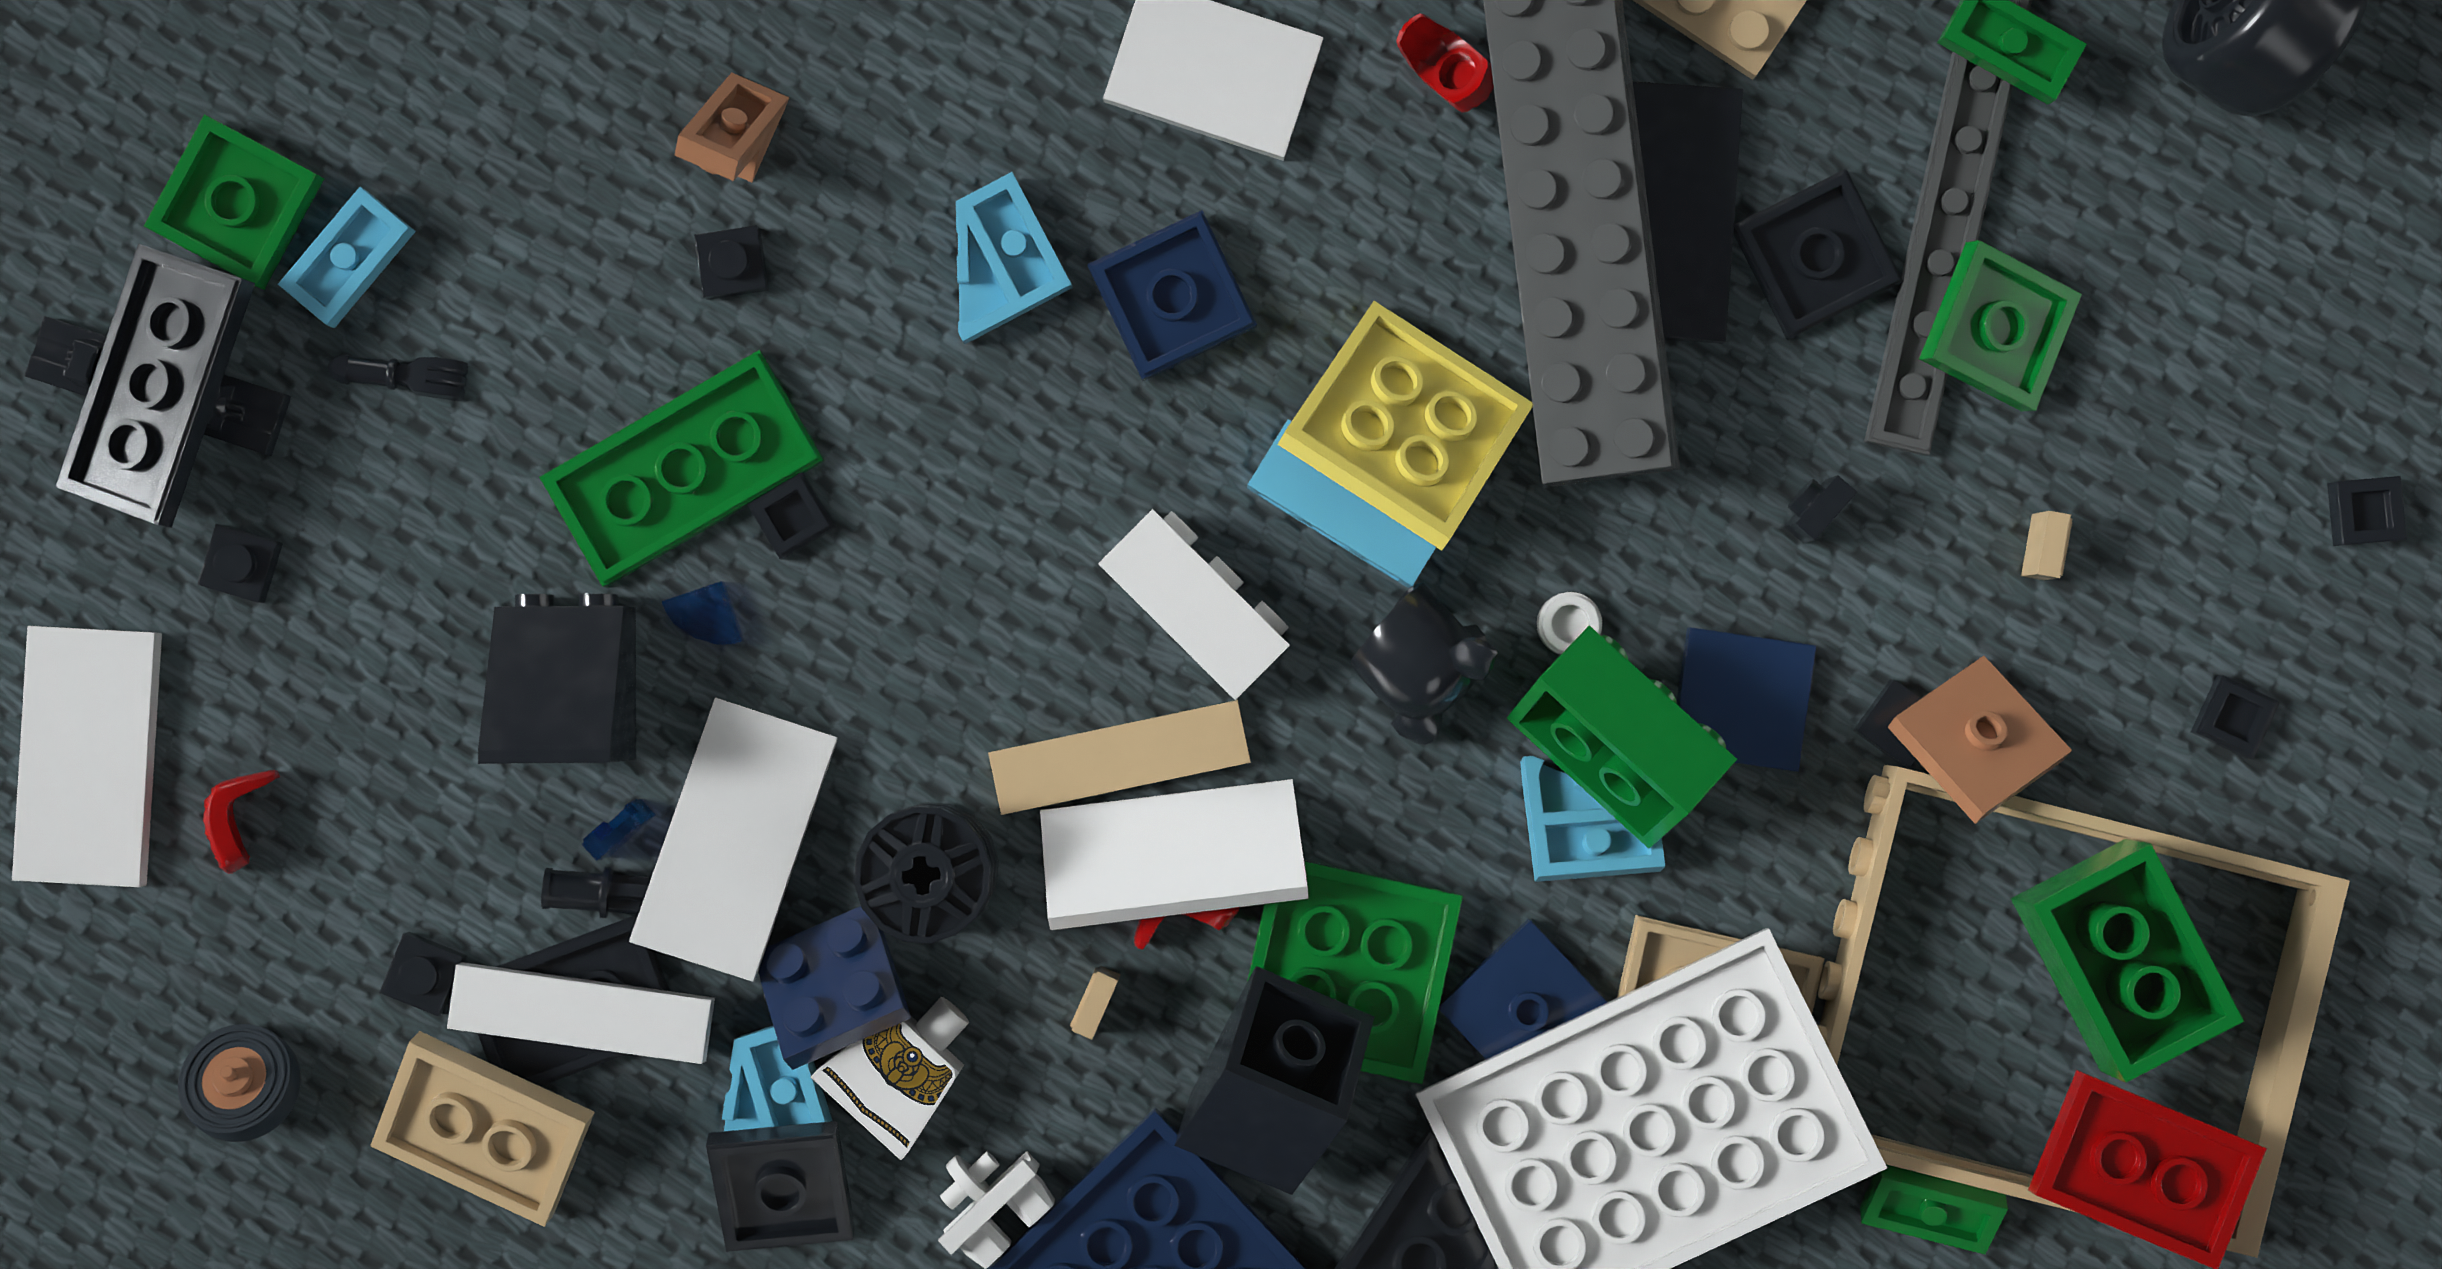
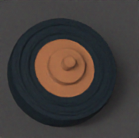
[178,1024,301,1142]

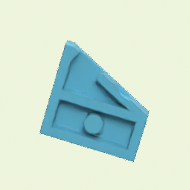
[956,172,1073,344]
[1520,756,1666,882]
[722,1026,832,1131]

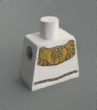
[811,997,969,1160]

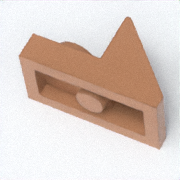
[675,72,789,183]

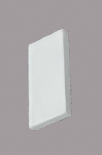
[12,626,162,887]
[629,698,838,982]
[1040,779,1308,930]

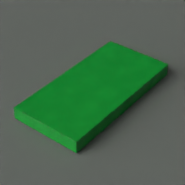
[539,350,825,587]

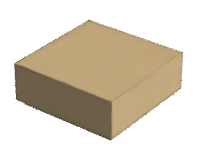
[2021,511,2073,580]
[1070,966,1120,1040]

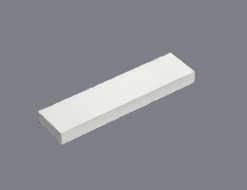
[447,962,715,1064]

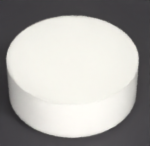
[1537,592,1602,655]

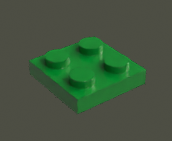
[144,114,324,290]
[1919,240,2082,411]

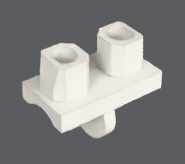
[938,1151,1055,1269]

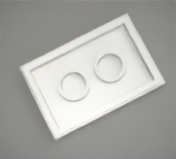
[1103,0,1323,161]

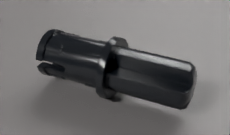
[541,867,651,918]

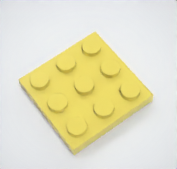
[1277,301,1533,551]

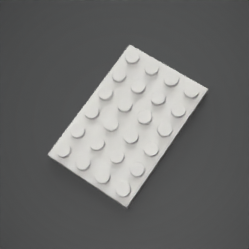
[1416,928,1887,1269]

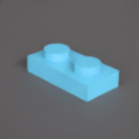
[278,187,416,328]

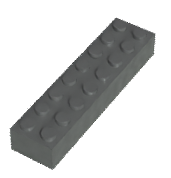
[1483,0,1680,486]

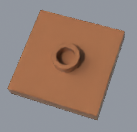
[1888,656,2072,824]

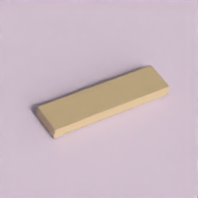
[988,700,1251,815]

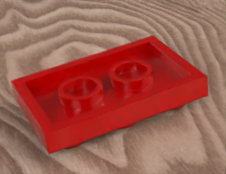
[2028,1070,2267,1269]

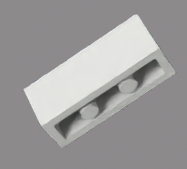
[1098,509,1290,700]

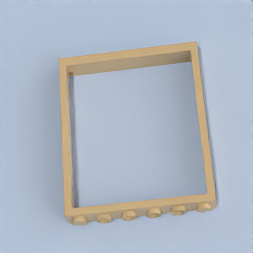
[1817,765,2350,1258]

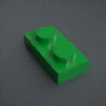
[1937,0,2087,105]
[1860,1164,2008,1254]

